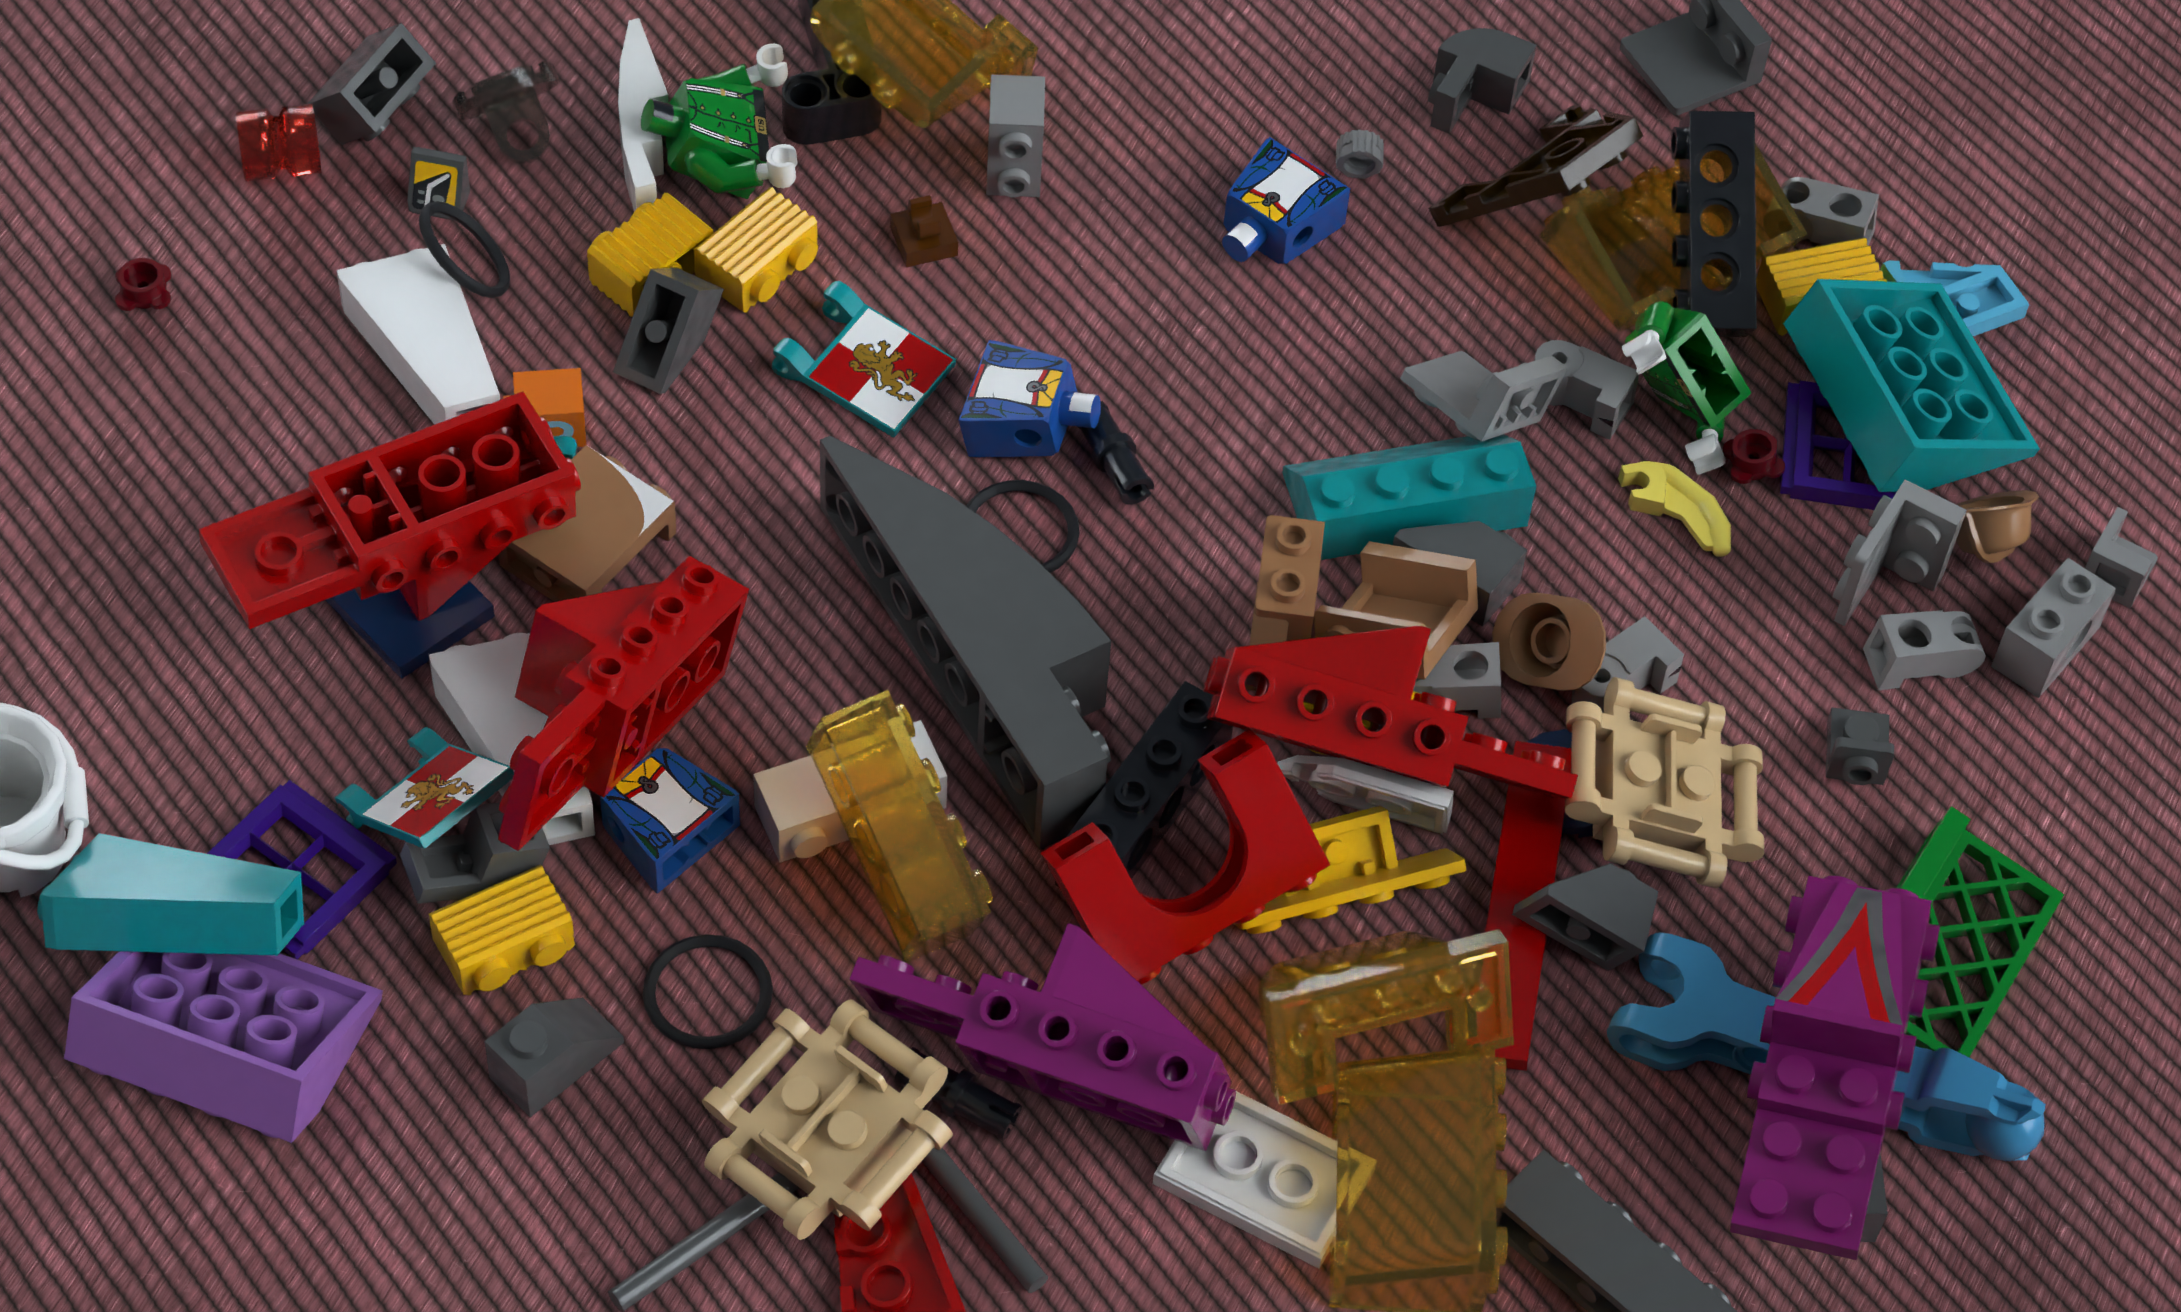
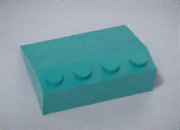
[1783,279,2040,492]

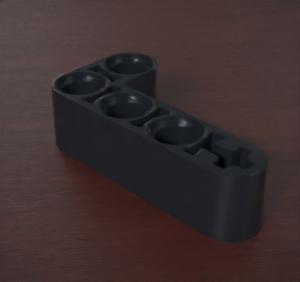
[782,0,882,145]

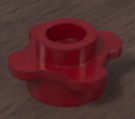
[115,258,172,311]
[1723,429,1785,484]

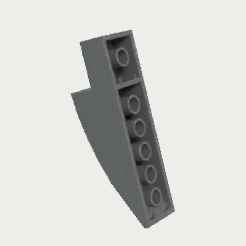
[820,436,1111,850]

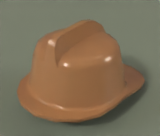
[1956,490,2039,564]
[1492,593,1606,691]

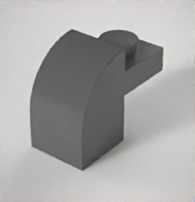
[1428,28,1537,134]
[400,802,550,904]

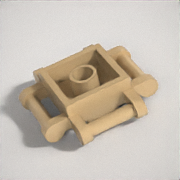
[1565,677,1764,889]
[702,999,953,1240]

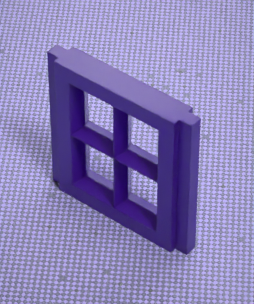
[1780,380,1896,510]
[207,780,397,960]

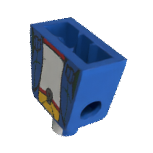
[1222,137,1350,264]
[958,340,1101,457]
[600,748,740,894]

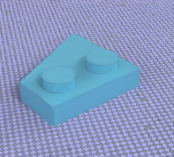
[1881,260,2029,336]

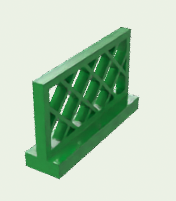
[1896,806,2065,1057]

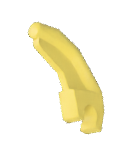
[1618,461,1731,557]

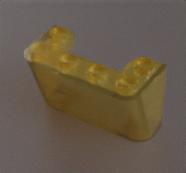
[1539,143,1807,331]
[1329,1045,1508,1312]

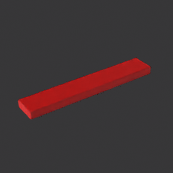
[1466,741,1572,1071]

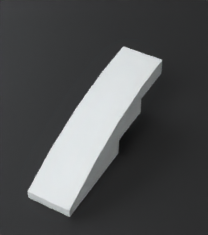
[618,18,669,212]

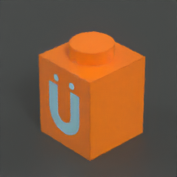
[503,368,587,447]

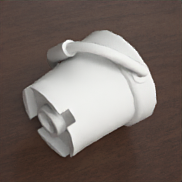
[0,702,89,897]

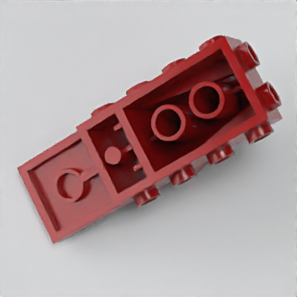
[199,391,581,629]
[498,556,749,851]
[1204,626,1578,799]

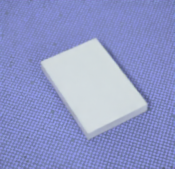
[1153,1091,1377,1269]

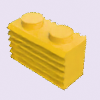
[694,187,818,313]
[587,192,714,317]
[1756,237,1887,336]
[429,865,575,995]

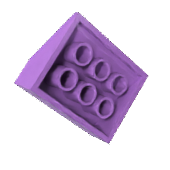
[64,951,383,1143]

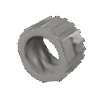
[1336,130,1384,179]

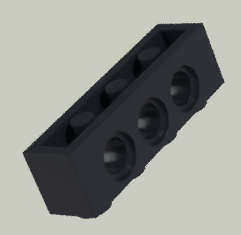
[1671,111,1757,337]
[1055,681,1233,887]

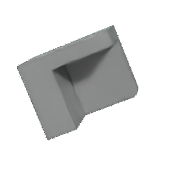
[2085,507,2158,608]

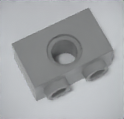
[986,74,1045,197]
[1991,558,2116,698]

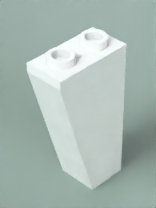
[337,244,500,425]
[429,633,595,845]

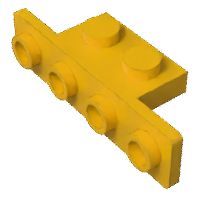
[1233,806,1467,934]

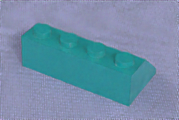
[1282,434,1536,560]

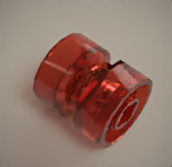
[236,103,322,182]

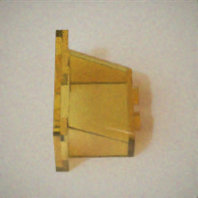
[810,0,1038,128]
[1258,929,1514,1105]

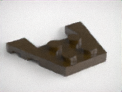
[1428,105,1643,227]

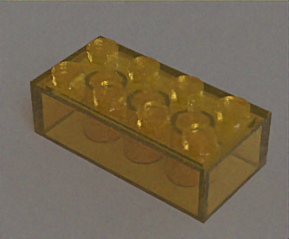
[806,690,993,963]

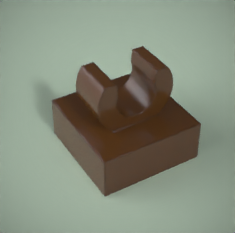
[890,195,958,268]

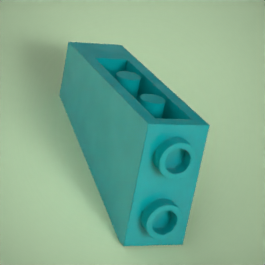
[37,833,304,956]

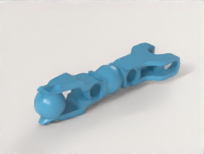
[1607,932,2046,1161]

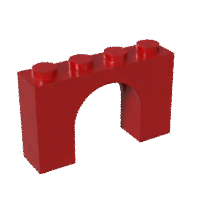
[1041,729,1330,985]

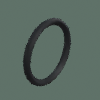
[419,201,510,298]
[966,480,1080,573]
[642,934,773,1049]

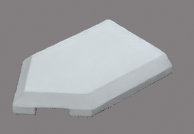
[1278,755,1454,834]

